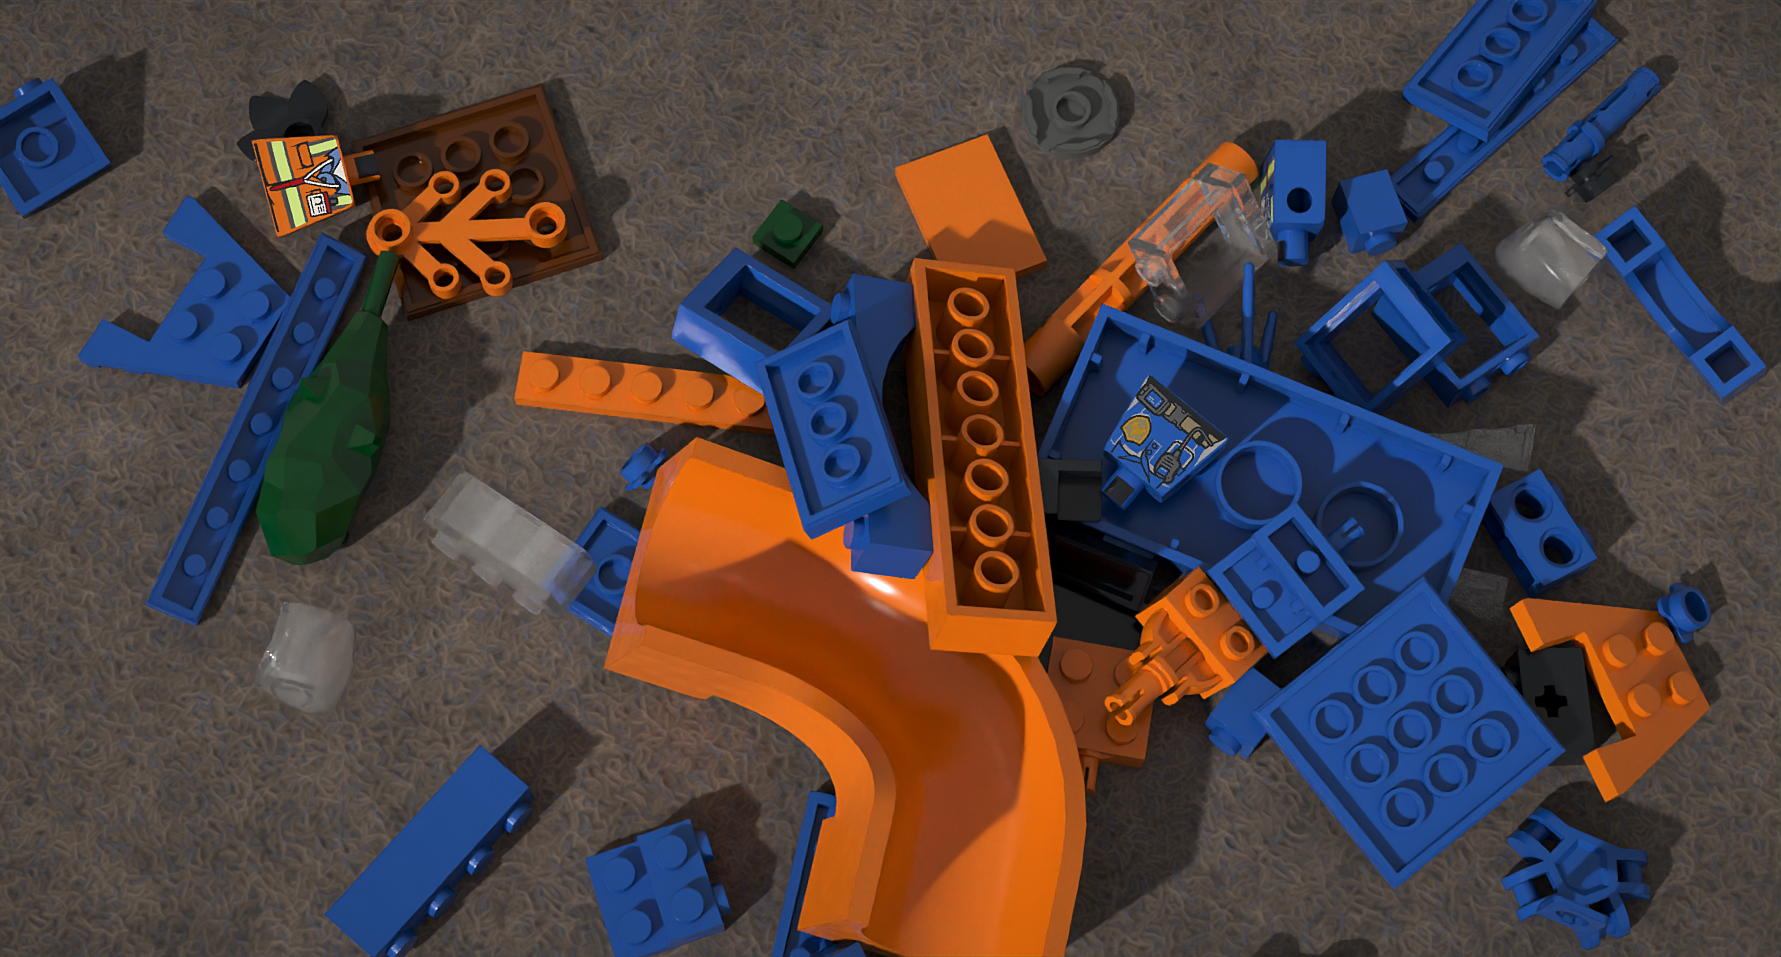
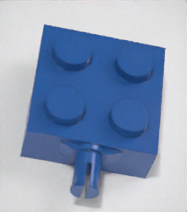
[1206,501,1366,660]

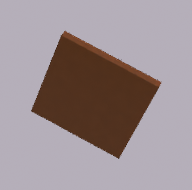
[350,84,603,321]

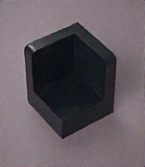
[1038,459,1103,523]

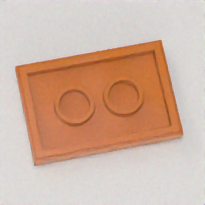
[895,134,1047,278]

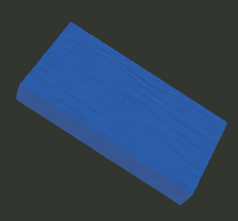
[1037,304,1504,640]

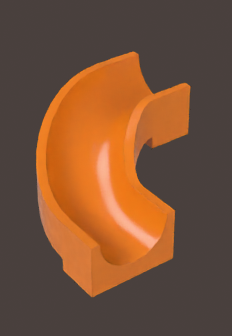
[604,437,1087,957]

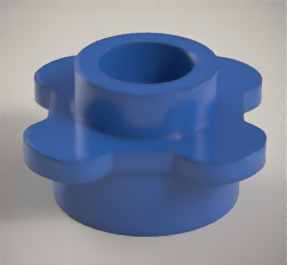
[619,442,668,492]
[1657,583,1711,643]

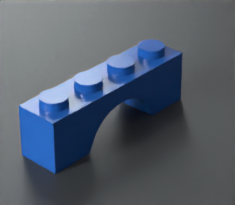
[1592,205,1767,406]

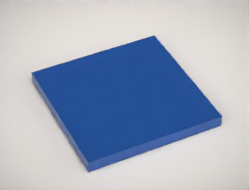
[1251,576,1566,889]

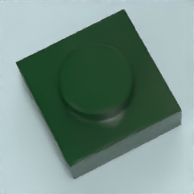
[752,199,823,269]

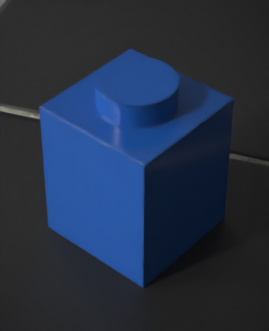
[1331,169,1408,255]
[1204,667,1281,759]

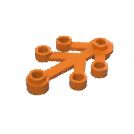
[366,169,568,299]

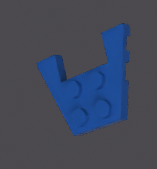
[77,195,290,389]

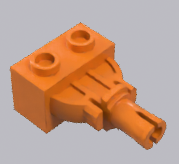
[1105,566,1267,726]

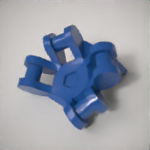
[1501,807,1651,951]

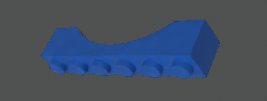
[831,274,933,579]

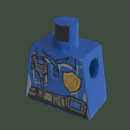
[1099,374,1229,511]

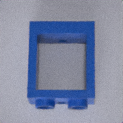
[1371,243,1539,408]
[671,247,834,395]
[1294,260,1468,415]

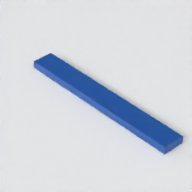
[144,232,369,626]

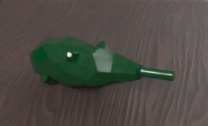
[256,251,400,565]

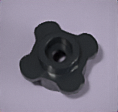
[1564,155,1618,203]

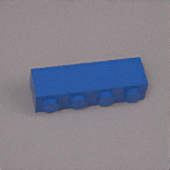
[324,745,535,957]

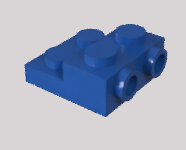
[0,77,112,219]
[585,819,731,957]

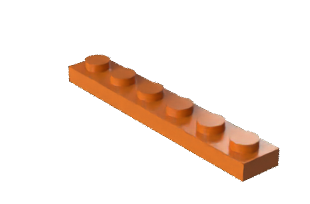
[514,351,775,435]

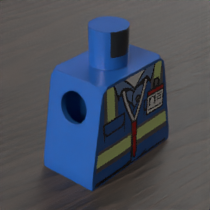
[1260,140,1326,267]

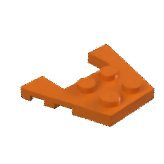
[1509,598,1710,802]

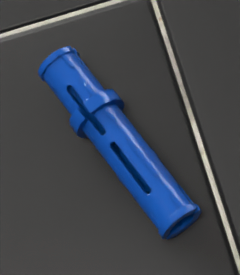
[1541,67,1661,182]

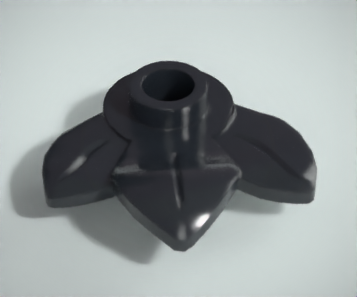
[237,80,329,162]

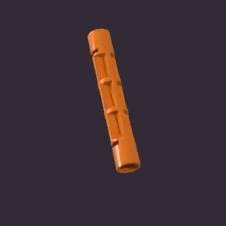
[1024,141,1259,396]

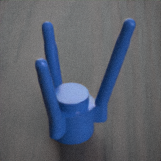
[1195,262,1278,370]

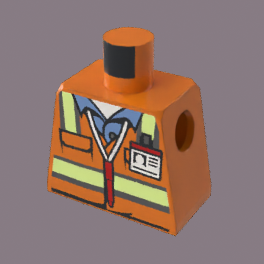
[252,135,380,238]

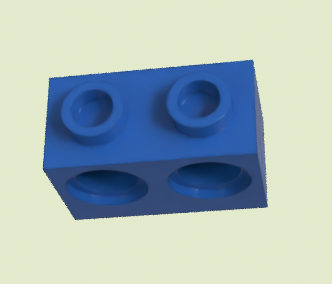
[1481,469,1597,599]

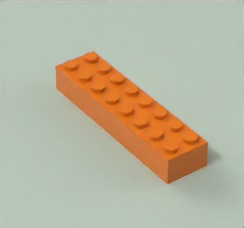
[904,258,1057,657]

